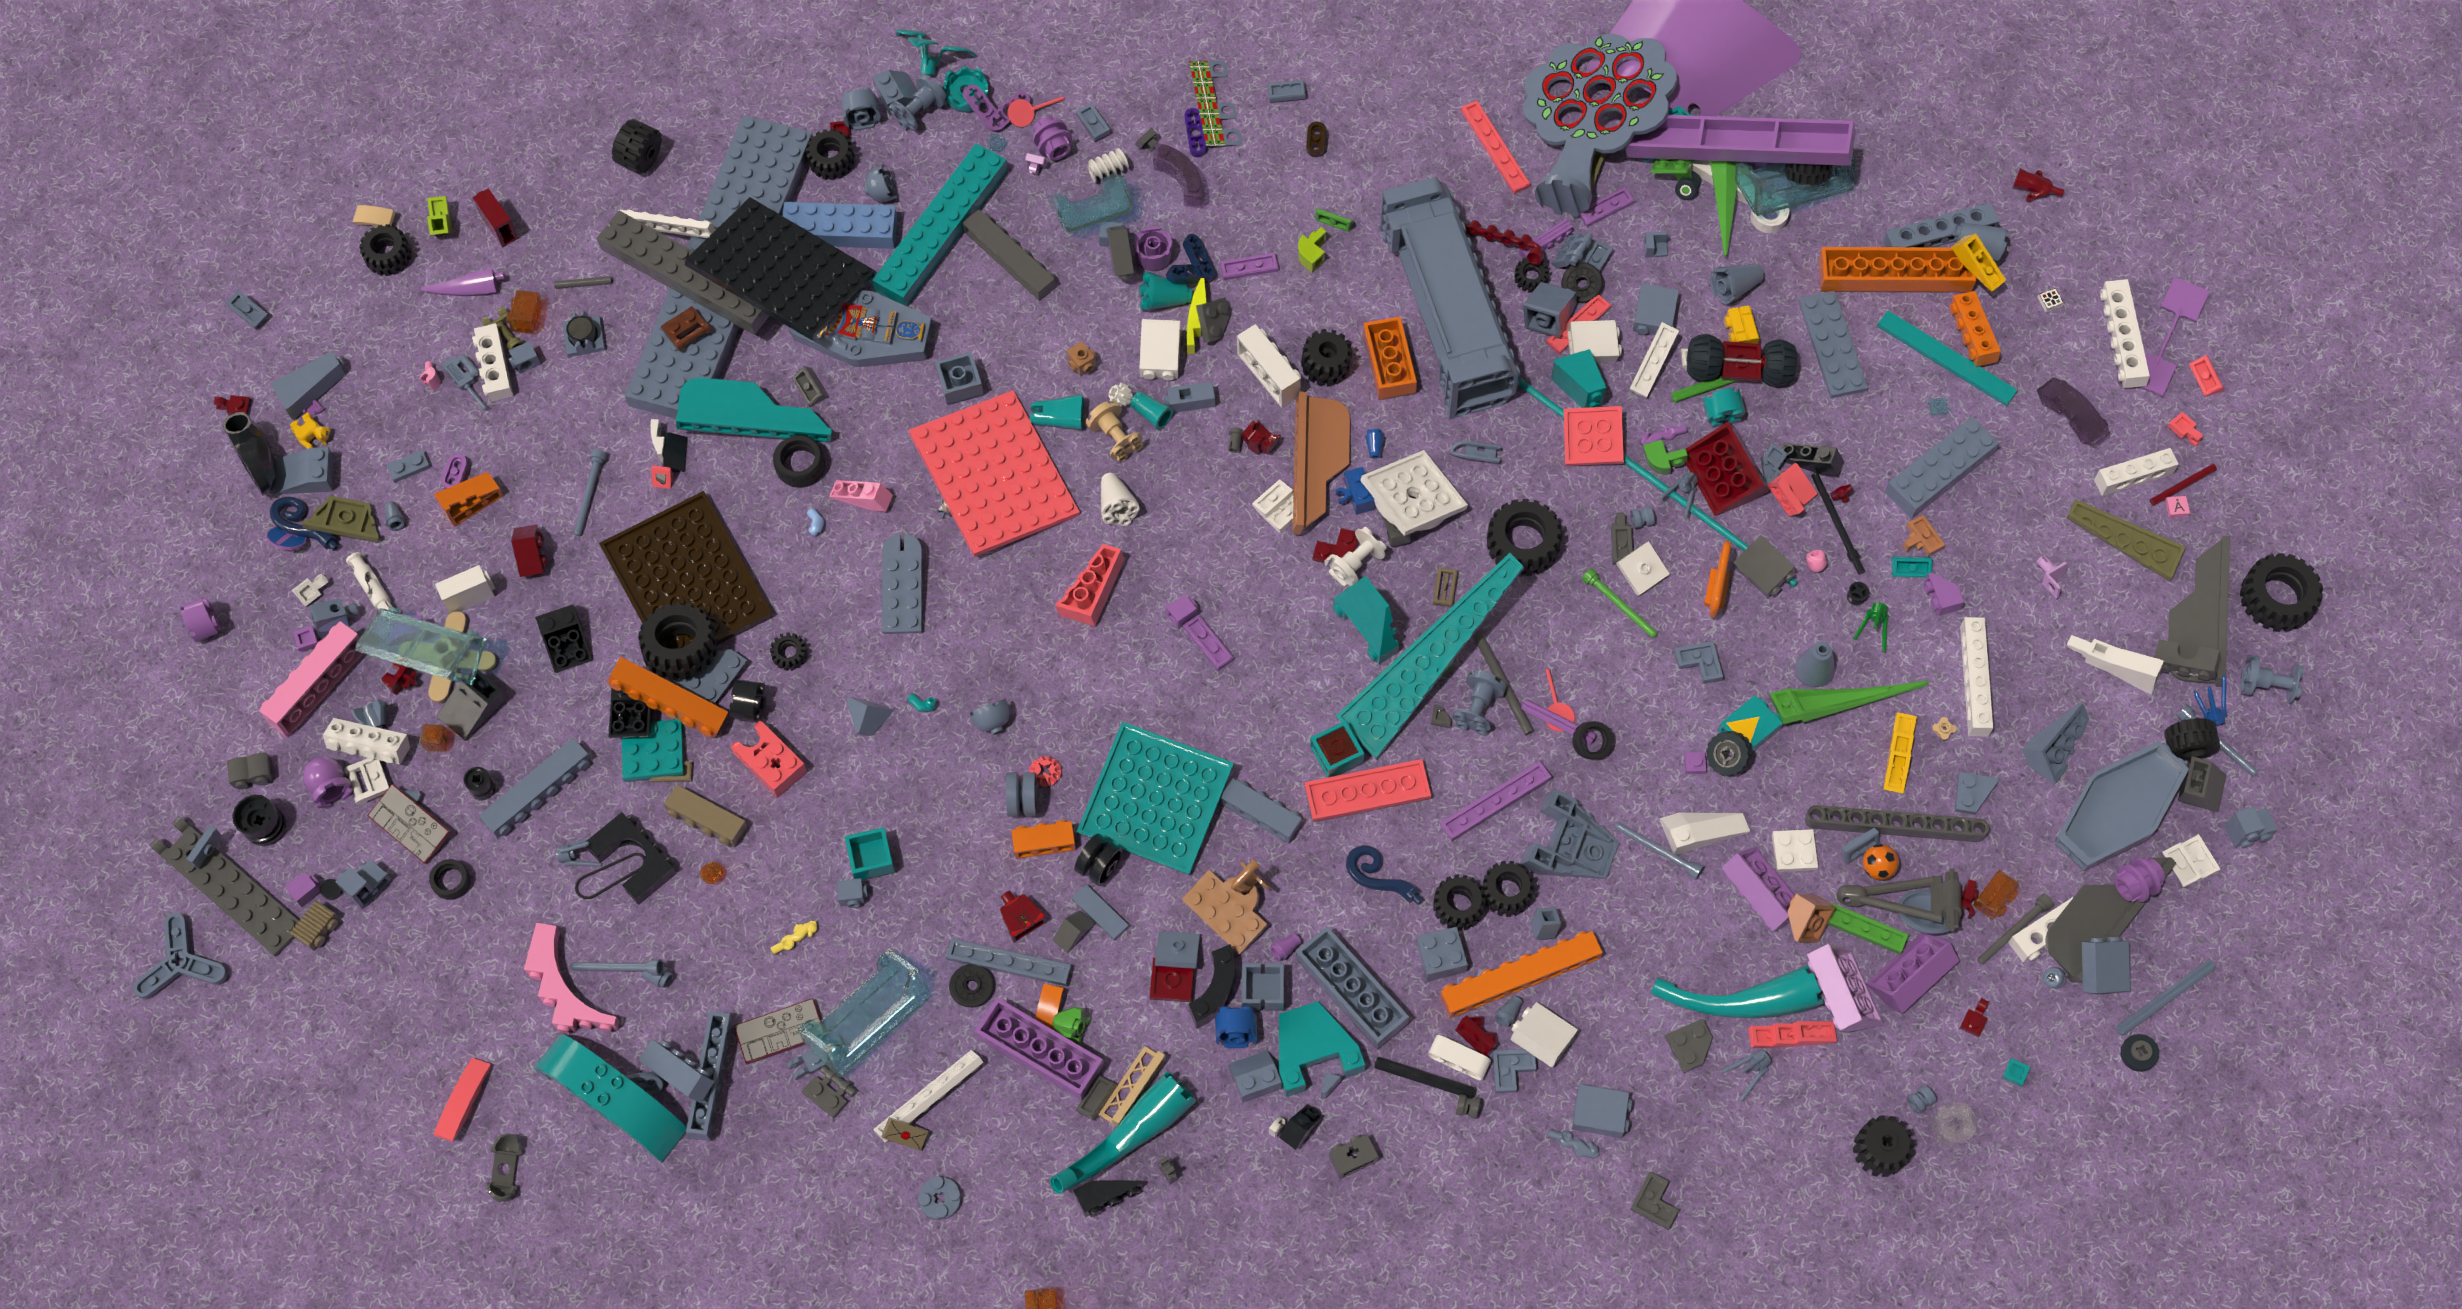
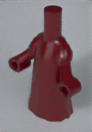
[2012,168,2064,203]

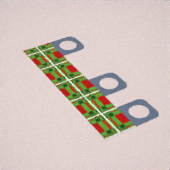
[1189,61,1242,146]

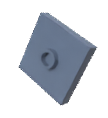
[1155,931,1200,968]

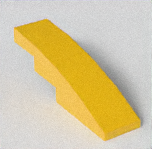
[1883,712,1917,794]

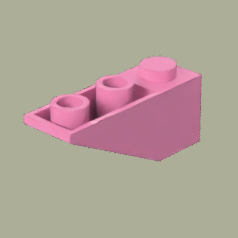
[829,480,893,512]

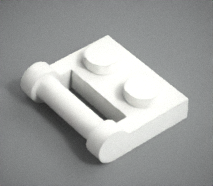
[344,758,389,805]

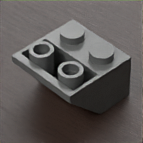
[2178,756,2226,812]

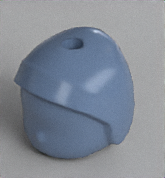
[2042,967,2066,988]

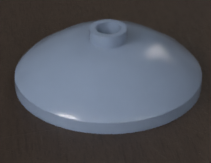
[1898,890,1960,934]

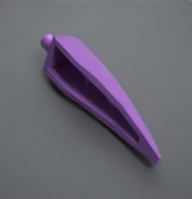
[421,269,505,295]

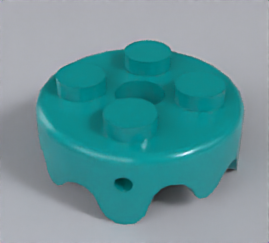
[942,66,989,112]

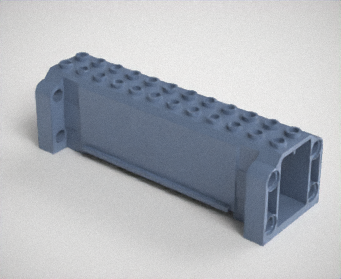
[1380,178,1520,419]

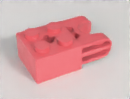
[731,721,807,798]

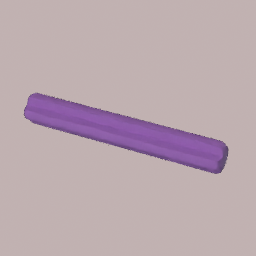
[1521,699,1596,744]

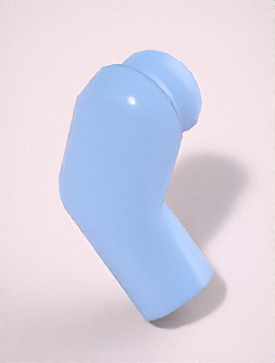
[807,508,824,536]

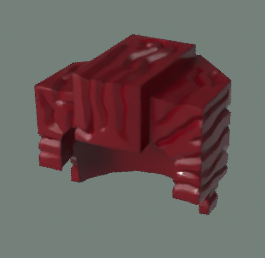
[1242,420,1281,455]

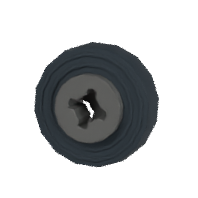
[2120,1034,2159,1072]

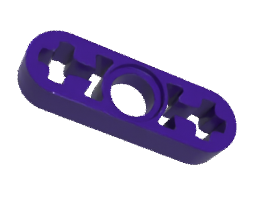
[1184,108,1206,158]

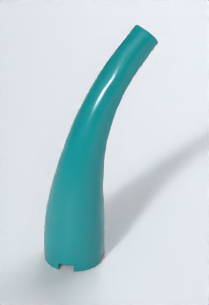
[1651,965,1824,1018]
[1050,1071,1197,1194]

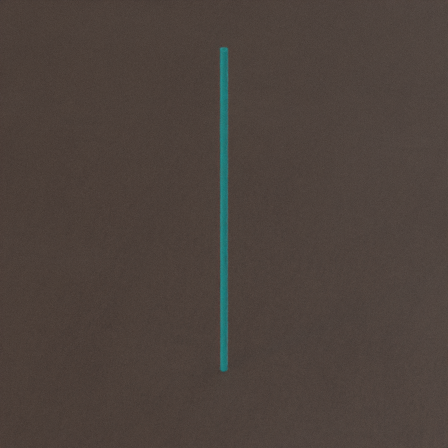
[1518,376,1798,588]

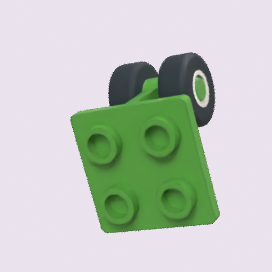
[1650,159,1702,200]

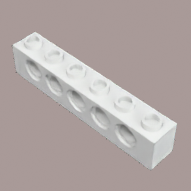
[2100,279,2150,388]
[1960,617,1993,737]

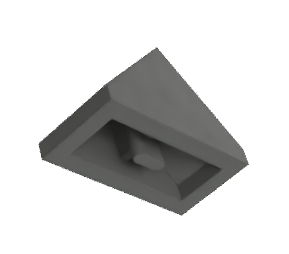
[1053,911,1095,953]

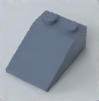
[274,447,334,495]

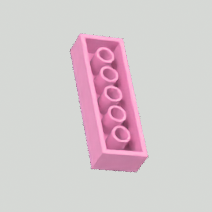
[259,621,368,738]

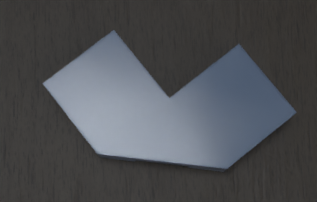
[1760,443,1788,484]

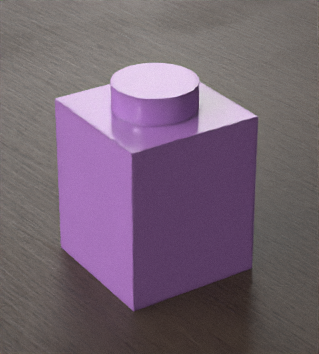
[1166,594,1198,629]
[285,872,321,907]

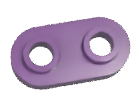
[441,454,468,489]

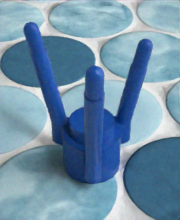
[2194,675,2227,725]

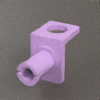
[2036,555,2068,599]

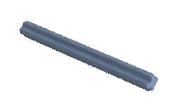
[2116,960,2216,1036]

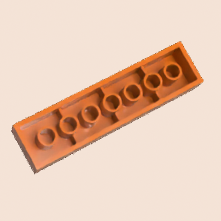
[1818,247,1976,292]

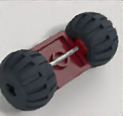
[1687,334,1797,387]

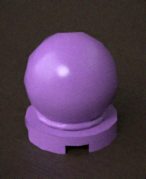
[302,756,353,808]

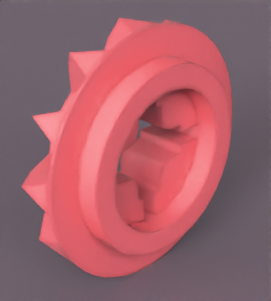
[1029,756,1061,787]

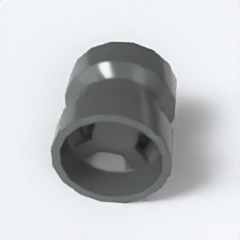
[1456,1094,1480,1119]

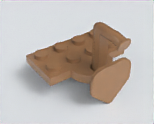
[1182,859,1273,955]

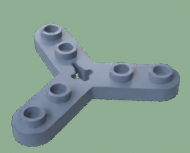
[133,913,227,999]

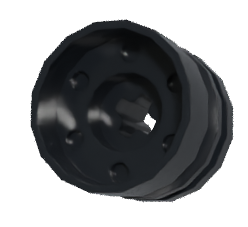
[232,794,286,846]

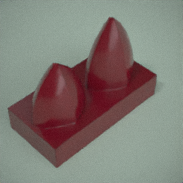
[1455,1015,1497,1057]

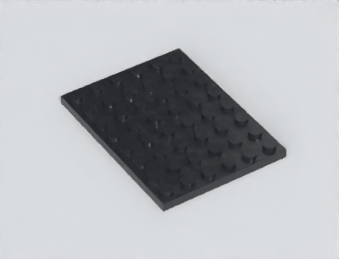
[684,197,875,340]

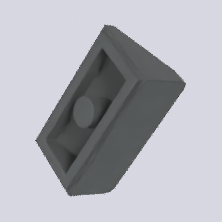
[792,366,829,407]

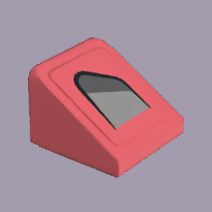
[651,466,674,489]

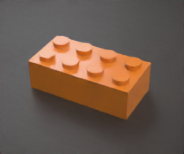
[1363,316,1417,400]

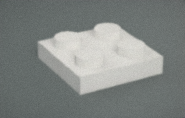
[1772,829,1818,872]

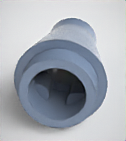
[384,501,405,531]
[1495,995,1522,1027]

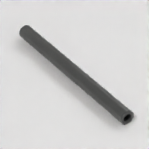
[1472,631,1534,736]

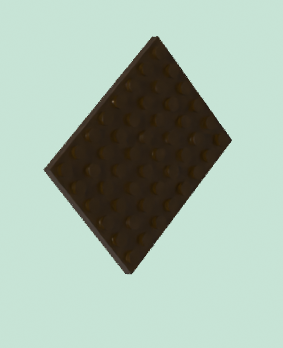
[599,491,773,649]

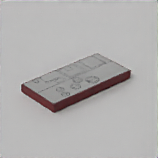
[367,784,452,864]
[734,998,826,1065]

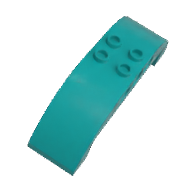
[533,1034,687,1163]

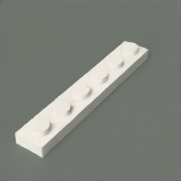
[618,210,716,238]
[873,1050,983,1142]

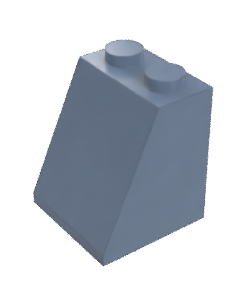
[1523,282,1577,338]

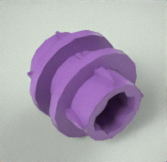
[1032,116,1072,160]
[2114,857,2165,902]

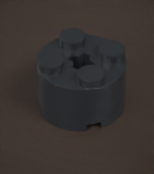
[730,680,766,722]

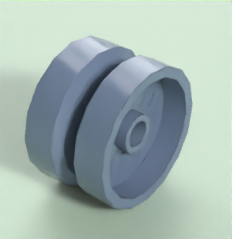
[1006,772,1038,817]

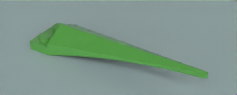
[1710,160,1741,257]
[1770,680,1928,724]

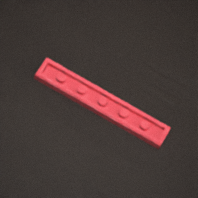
[1461,101,1530,194]

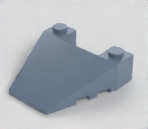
[1520,789,1619,879]

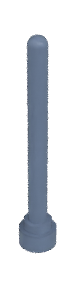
[574,449,607,536]
[2177,704,2258,776]
[1614,822,1704,880]
[571,959,664,976]

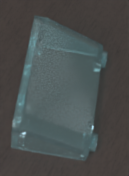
[1047,173,1132,232]

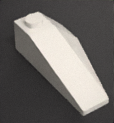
[1660,813,1750,855]

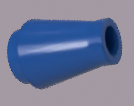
[1365,429,1384,459]

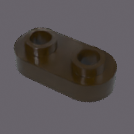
[1306,122,1326,157]

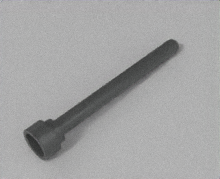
[1978,893,2054,964]

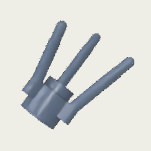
[1660,472,1698,517]
[556,836,602,867]
[1722,1050,1771,1101]

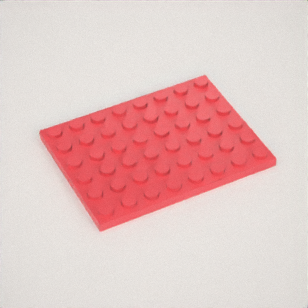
[909,390,1080,557]

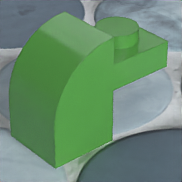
[1643,440,1687,475]

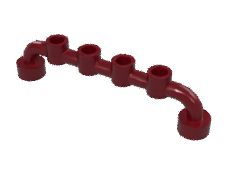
[1464,220,1544,265]

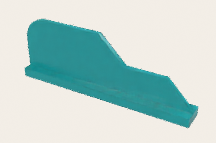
[676,378,832,443]

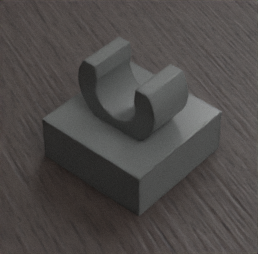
[1135,127,1158,152]

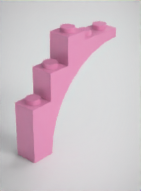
[524,923,620,1033]

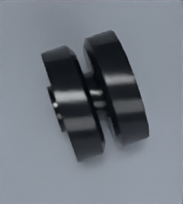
[1074,833,1123,886]

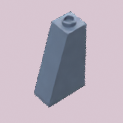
[270,351,345,420]

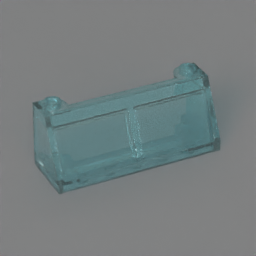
[1735,154,1856,216]
[355,606,486,685]
[797,949,932,1078]

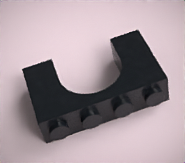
[586,812,676,905]

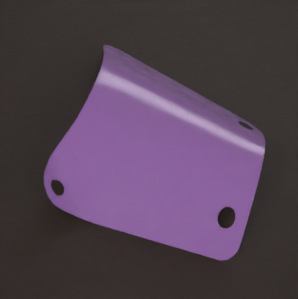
[1587,0,1801,116]

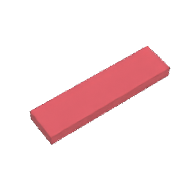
[1546,295,1612,355]

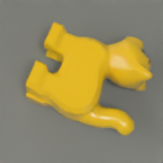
[290,412,331,449]

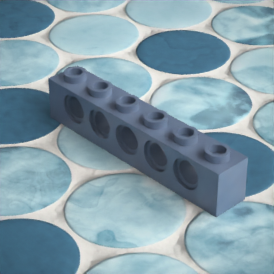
[1883,203,1999,247]
[686,1011,734,1141]

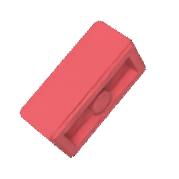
[2189,355,2225,397]

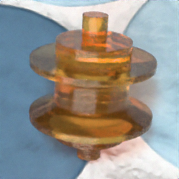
[700,861,723,884]

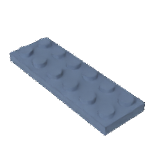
[1798,291,1868,399]

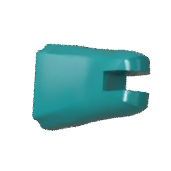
[1030,394,1084,430]

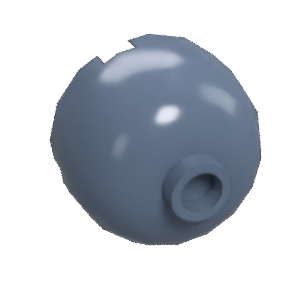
[864,164,897,202]
[969,699,1010,734]

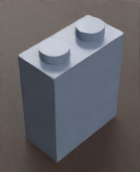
[1633,283,1679,335]
[2082,936,2130,993]
[1572,1084,1632,1138]

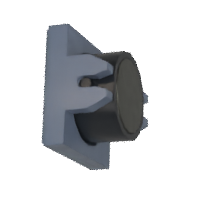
[562,311,605,357]

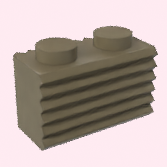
[290,901,339,951]

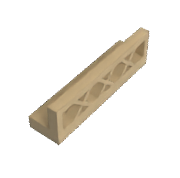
[1099,1046,1166,1126]

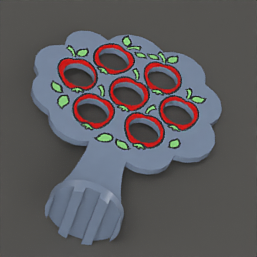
[1523,34,1677,217]

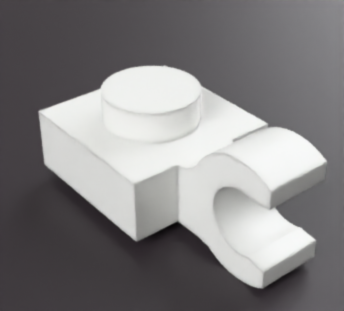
[292,574,329,606]

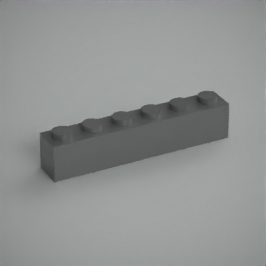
[962,209,1056,301]

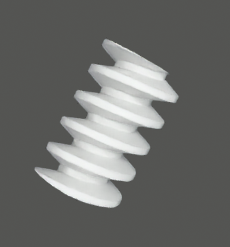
[1088,148,1129,183]

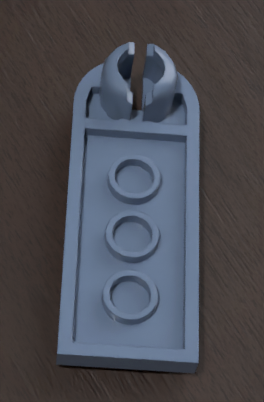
[882,534,922,634]

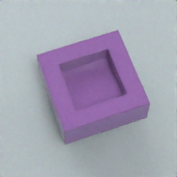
[293,626,318,652]
[1684,752,1706,774]

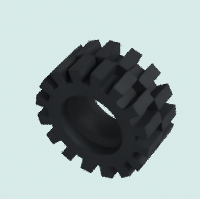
[1514,257,1549,293]
[770,632,807,671]

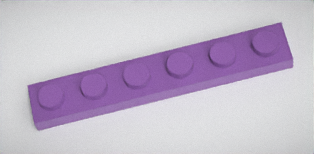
[1440,761,1551,841]

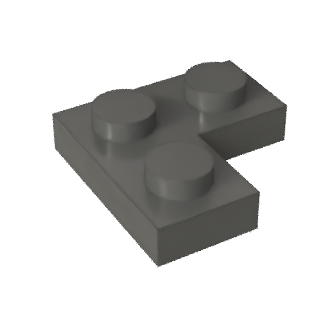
[1630,1172,1678,1230]

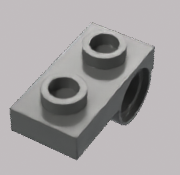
[1382,515,1411,547]

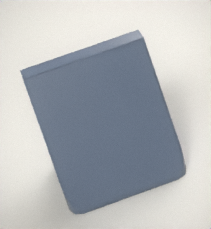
[1321,1073,1341,1099]

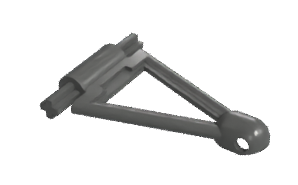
[1837,869,1962,931]

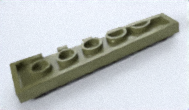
[2067,499,2185,581]

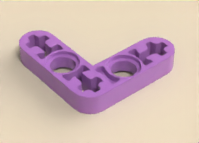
[963,85,1030,131]

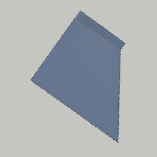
[847,697,894,736]

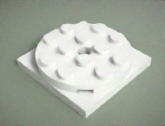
[1360,450,1468,536]

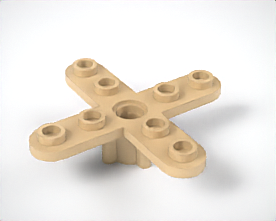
[399,611,496,703]

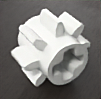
[1109,383,1132,406]

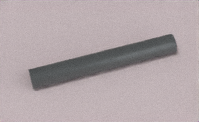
[554,276,612,289]

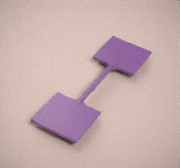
[2133,277,2210,397]

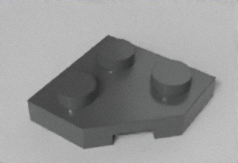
[1196,297,1230,343]
[1665,1019,1712,1074]

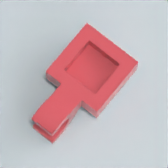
[2168,412,2203,446]

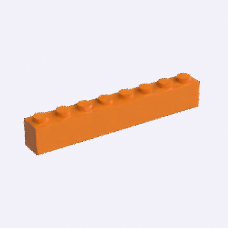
[1440,931,1603,1019]

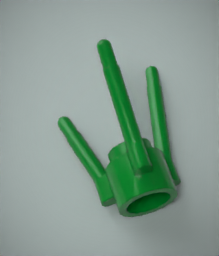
[1853,602,1889,653]

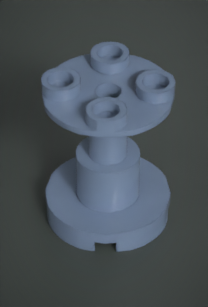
[888,74,947,131]
[2240,655,2304,703]
[1452,670,1506,735]

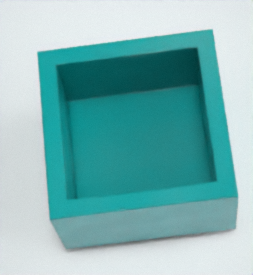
[844,827,895,880]

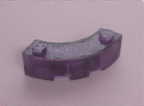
[1153,143,1203,208]
[2037,377,2110,447]

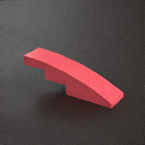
[1748,1021,1837,1048]
[434,1058,491,1142]

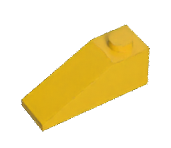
[1951,233,2006,291]

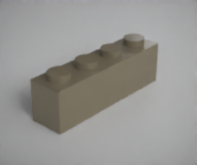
[664,785,748,847]

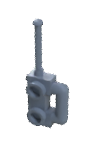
[442,355,487,410]

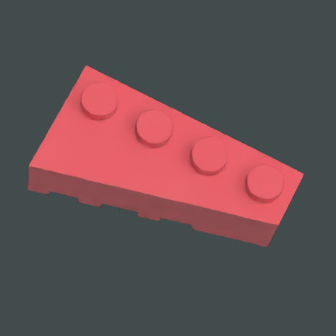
[1055,544,1125,626]

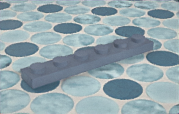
[946,938,1071,986]

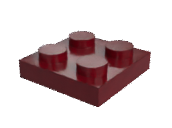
[1150,958,1194,1003]

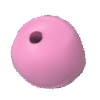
[1806,549,1828,573]

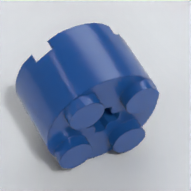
[1215,1006,1257,1049]

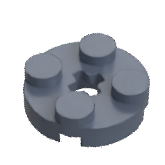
[918,1176,961,1220]

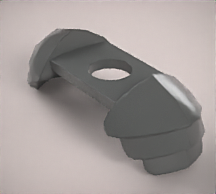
[486,1133,522,1202]

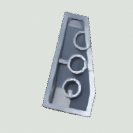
[2022,703,2089,783]

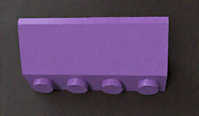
[1722,847,1795,931]
[1866,933,1959,1013]

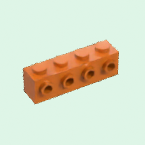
[1949,291,2001,367]

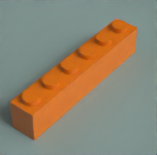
[607,656,728,738]

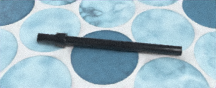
[1811,472,1865,575]

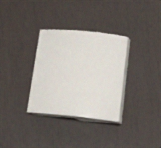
[1252,479,1293,534]
[2162,834,2220,887]

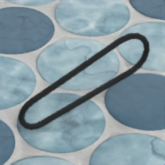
[575,853,645,899]

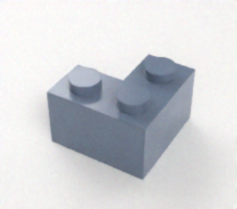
[2224,807,2277,848]
[335,859,392,910]

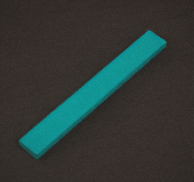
[1877,310,2017,406]

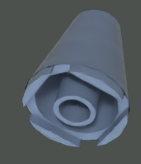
[1953,223,2009,261]
[1710,264,1764,304]
[1795,642,1835,687]

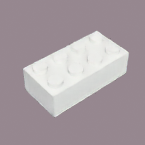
[1237,324,1301,408]

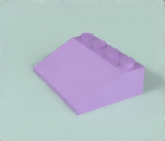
[1807,944,1884,1032]

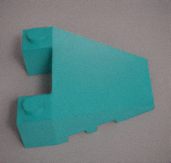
[1332,576,1399,665]
[1279,1001,1365,1097]

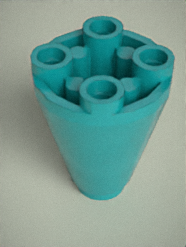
[1139,272,1192,310]

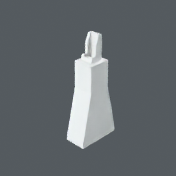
[2067,635,2164,695]

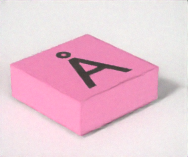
[2165,496,2190,518]

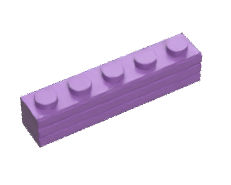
[1519,219,1573,260]

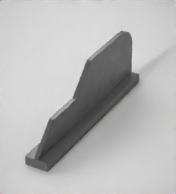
[2168,536,2230,687]
[2045,857,2176,982]

